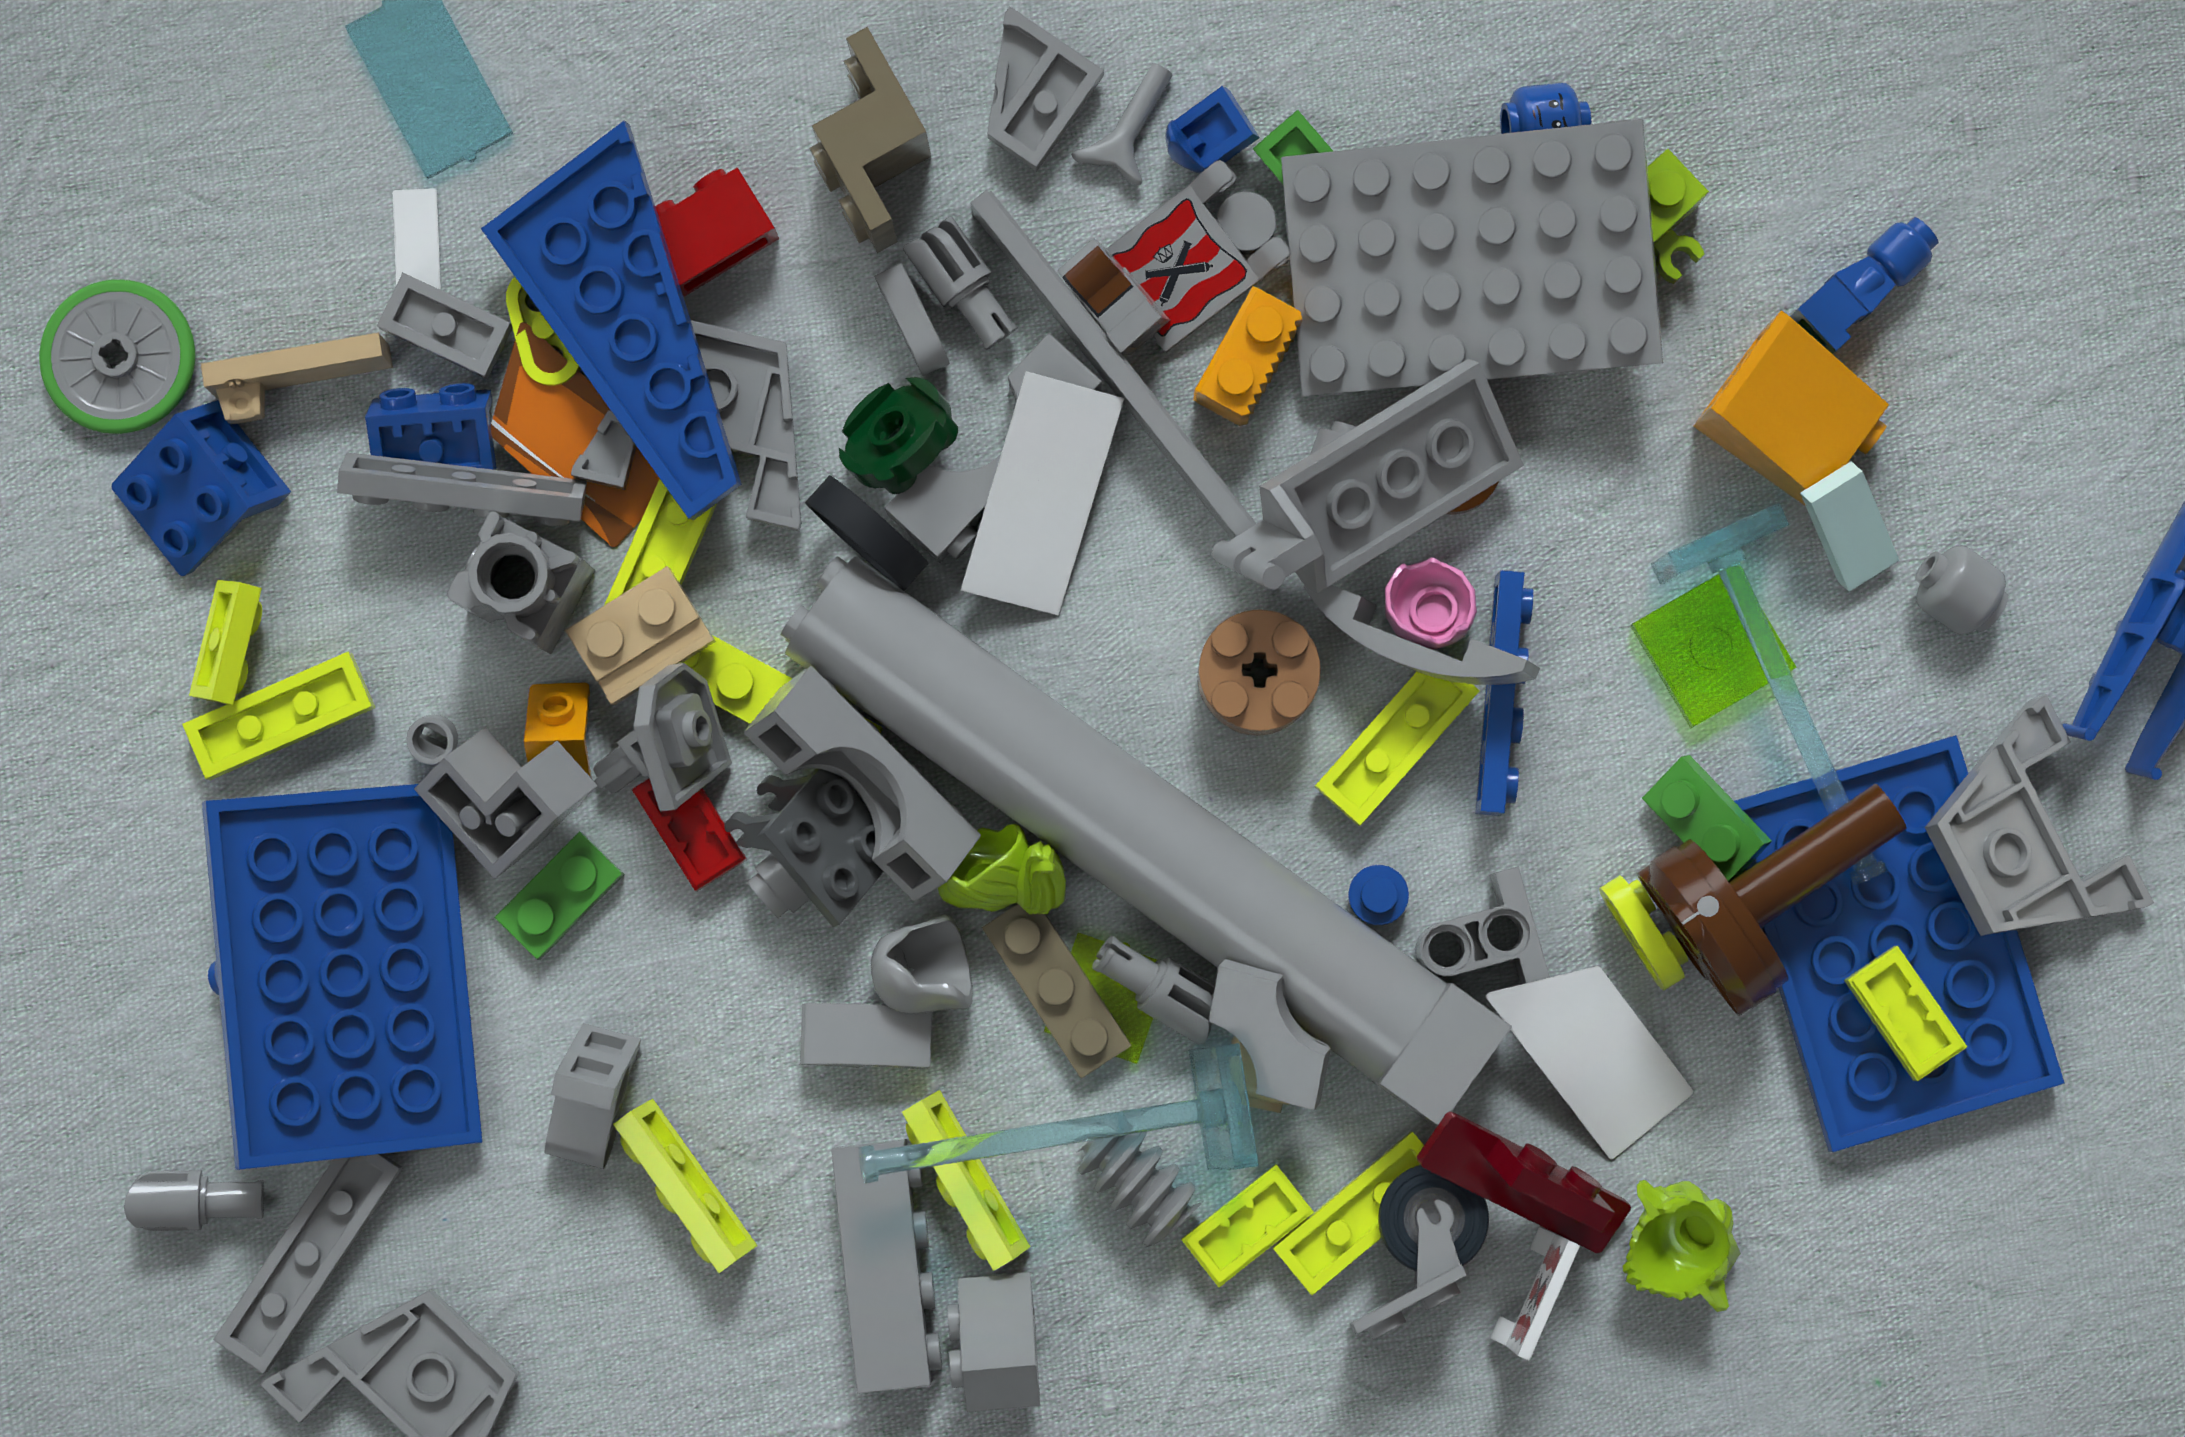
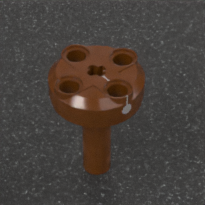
[1637,784,1907,1016]

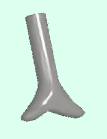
[1071,63,1173,185]

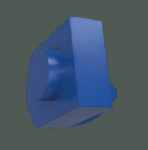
[1165,86,1260,174]

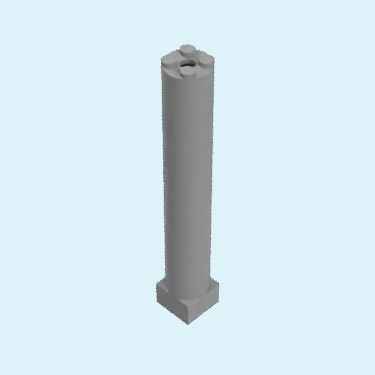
[780,556,1512,1126]

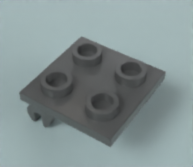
[724,768,884,927]

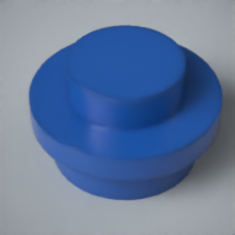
[1348,865,1409,925]

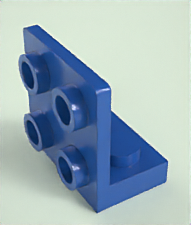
[111,400,291,576]

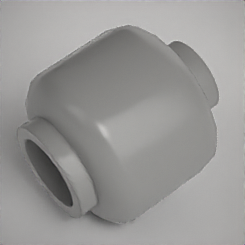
[1915,545,2008,635]

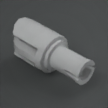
[903,216,1018,350]
[1092,935,1215,1045]
[124,1170,264,1231]

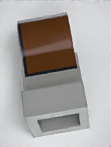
[1058,238,1170,355]

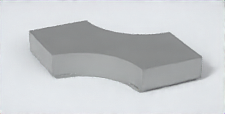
[1208,959,1331,1111]

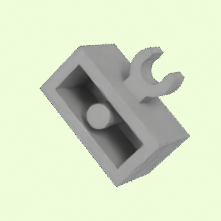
[947,1272,1041,1412]

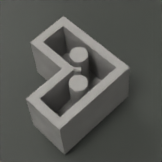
[414,727,598,879]

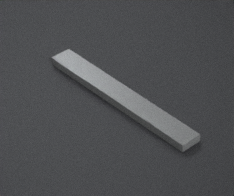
[970,190,1257,539]

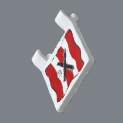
[1490,1227,1580,1361]

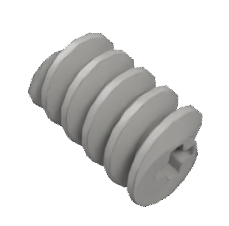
[1076,1109,1203,1248]

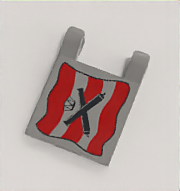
[1106,160,1290,353]

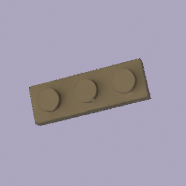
[982,904,1132,1079]

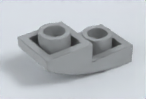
[800,1003,932,1069]

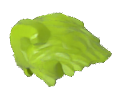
[1622,1180,1741,1312]

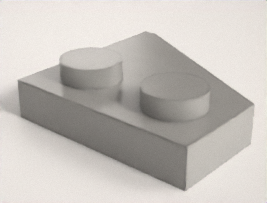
[987,7,1104,172]

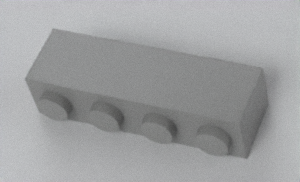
[831,1139,942,1394]

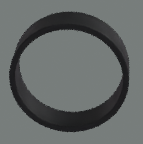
[805,475,929,591]

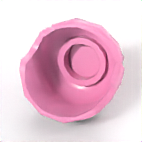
[1385,557,1477,649]

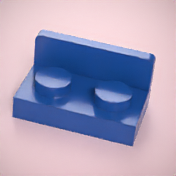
[365,383,497,470]

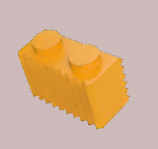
[1193,286,1303,426]

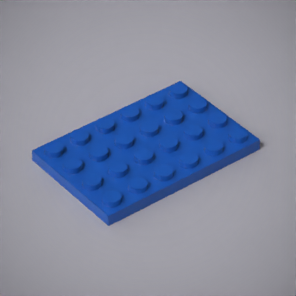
[1734,735,2065,1152]
[202,784,483,1170]

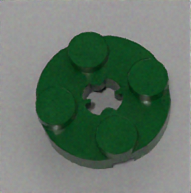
[839,377,958,494]

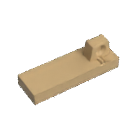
[201,332,393,424]

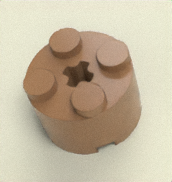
[1197,610,1321,736]

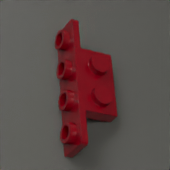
[1417,1111,1631,1254]

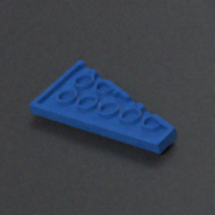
[481,120,742,520]

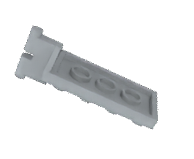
[1212,359,1524,593]

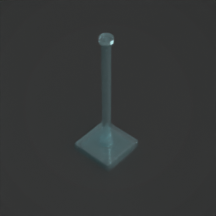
[1651,503,1887,885]
[859,1043,1259,1184]

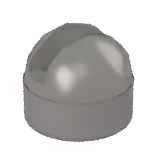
[406,714,458,764]

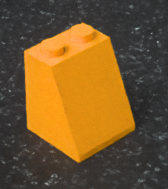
[1693,311,1889,506]

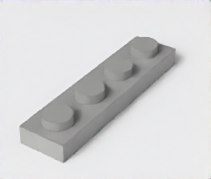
[337,452,587,526]
[213,1154,403,1374]

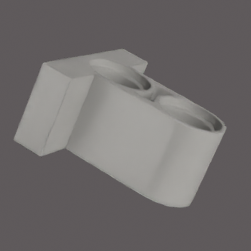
[1415,866,1550,985]
[544,1023,641,1169]

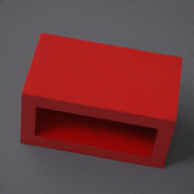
[655,167,779,297]

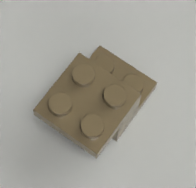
[809,27,931,253]

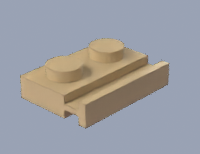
[565,566,716,705]

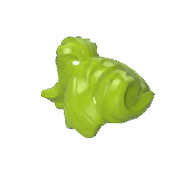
[938,824,1066,914]

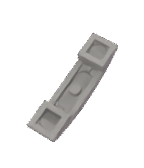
[1303,585,1540,685]

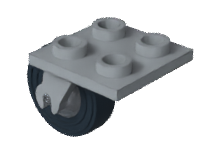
[1350,1165,1489,1339]

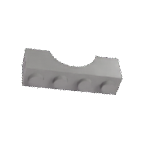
[885,333,1102,563]
[743,666,981,902]

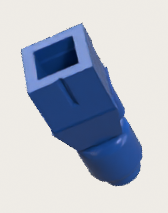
[1790,217,1939,354]

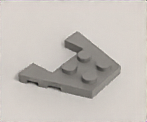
[571,320,802,532]
[1925,694,2154,936]
[260,1289,520,1437]

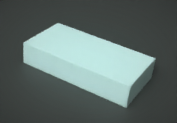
[1800,461,1900,592]

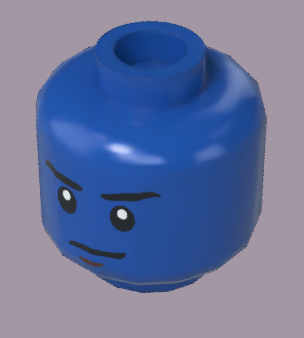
[1500,83,1592,134]

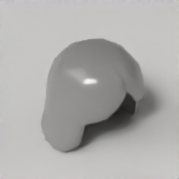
[871,914,973,1014]

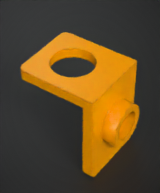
[524,682,592,779]

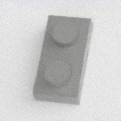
[377,272,513,380]

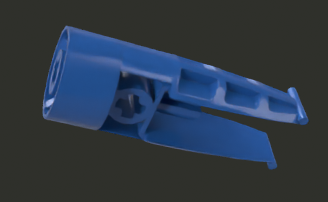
[2062,501,2185,780]

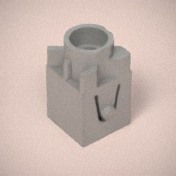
[447,512,596,654]

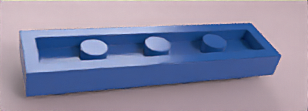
[1475,570,1533,816]

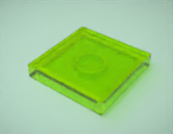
[1630,564,1797,729]

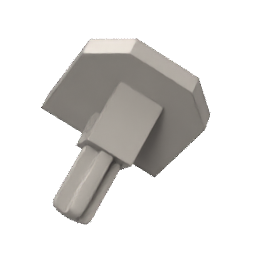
[593,663,732,811]

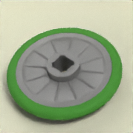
[39,280,195,434]

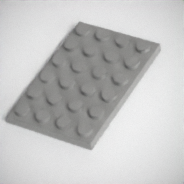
[1281,119,1663,396]

